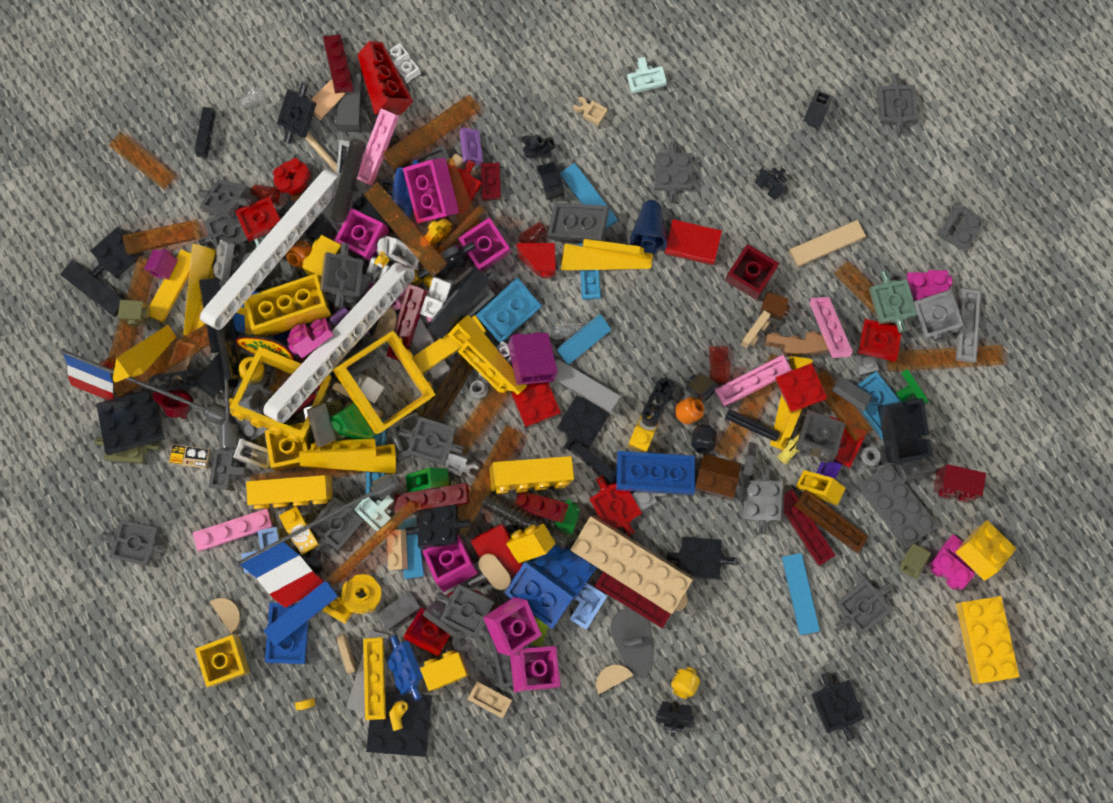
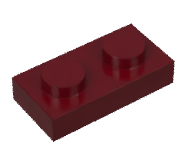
[481,162,501,201]

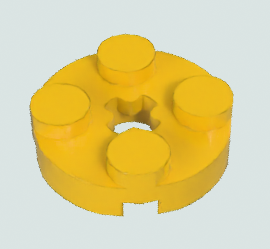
[419,218,452,253]
[341,574,382,614]

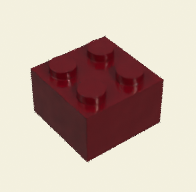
[725,244,780,300]
[933,464,986,503]

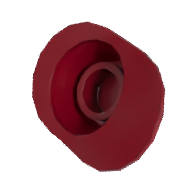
[153,385,194,420]

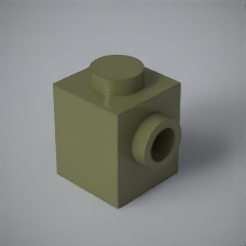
[118,300,150,327]
[899,544,931,580]

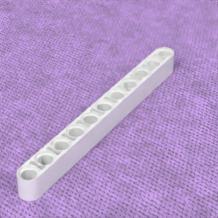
[200,170,344,330]
[264,263,415,423]

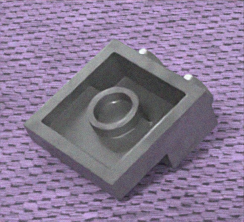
[913,288,965,339]
[795,410,845,463]

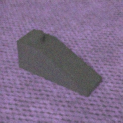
[334,74,364,132]

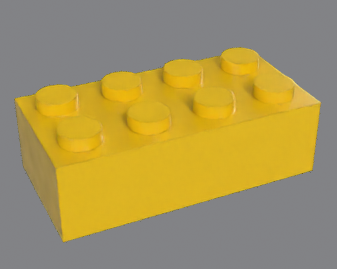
[244,274,331,337]
[489,456,574,494]
[246,475,333,509]
[956,596,1019,684]

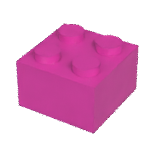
[334,208,390,261]
[458,217,512,272]
[422,534,478,592]
[483,597,541,656]
[510,646,561,693]

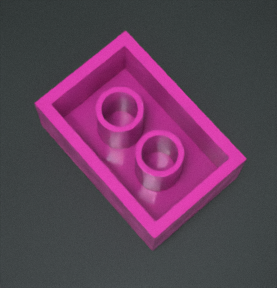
[403,158,459,223]

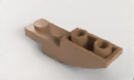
[764,331,829,357]

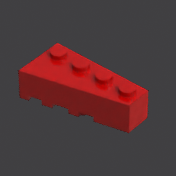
[357,41,413,115]

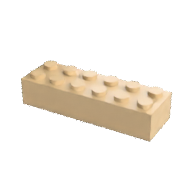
[571,516,694,614]

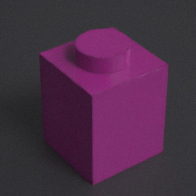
[144,249,178,280]

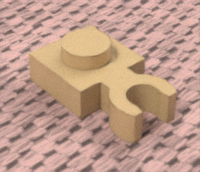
[573,97,608,126]

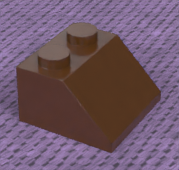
[695,454,741,501]

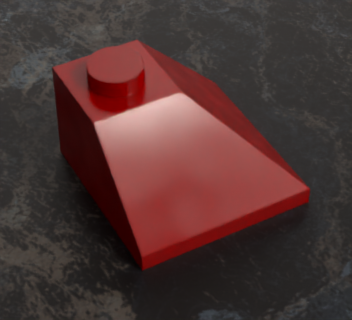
[517,243,556,279]

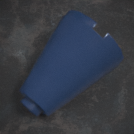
[630,200,667,254]

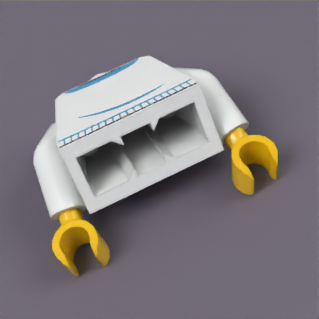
[374,235,423,286]

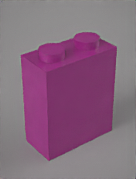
[508,332,558,385]

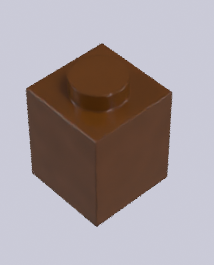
[759,292,790,321]

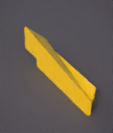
[560,239,653,270]
[183,243,217,338]
[448,315,527,395]
[113,325,176,382]
[770,357,813,450]
[299,439,396,473]

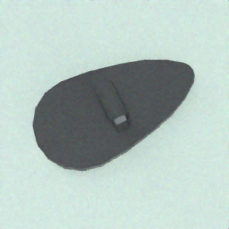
[611,608,652,679]

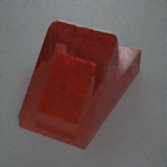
[709,346,730,385]

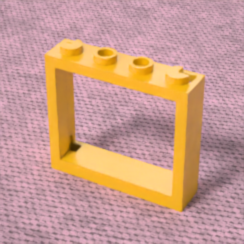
[333,330,435,434]
[230,346,332,443]

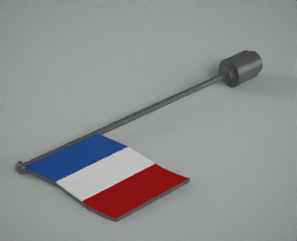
[60,348,232,425]
[235,473,401,608]

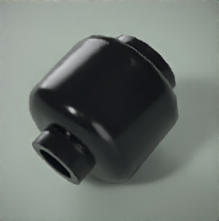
[691,424,717,454]

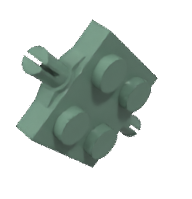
[869,270,918,333]

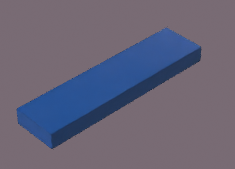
[263,581,339,646]

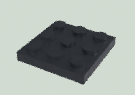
[96,389,165,456]
[366,691,433,757]

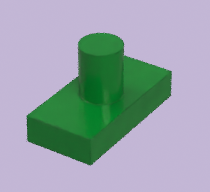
[896,369,929,405]

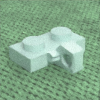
[627,57,667,94]
[354,495,396,536]

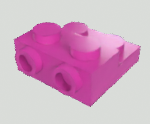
[907,270,952,301]
[287,317,333,358]
[927,534,975,590]

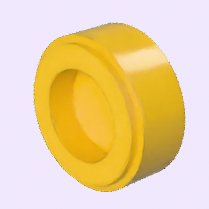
[294,697,316,710]

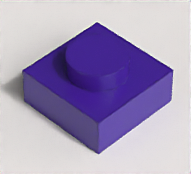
[816,460,842,479]

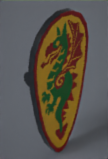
[236,334,296,361]

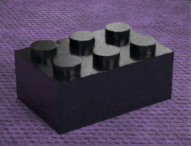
[877,398,933,464]

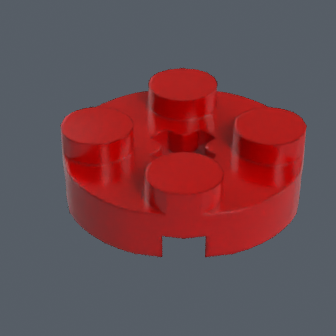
[273,158,311,195]

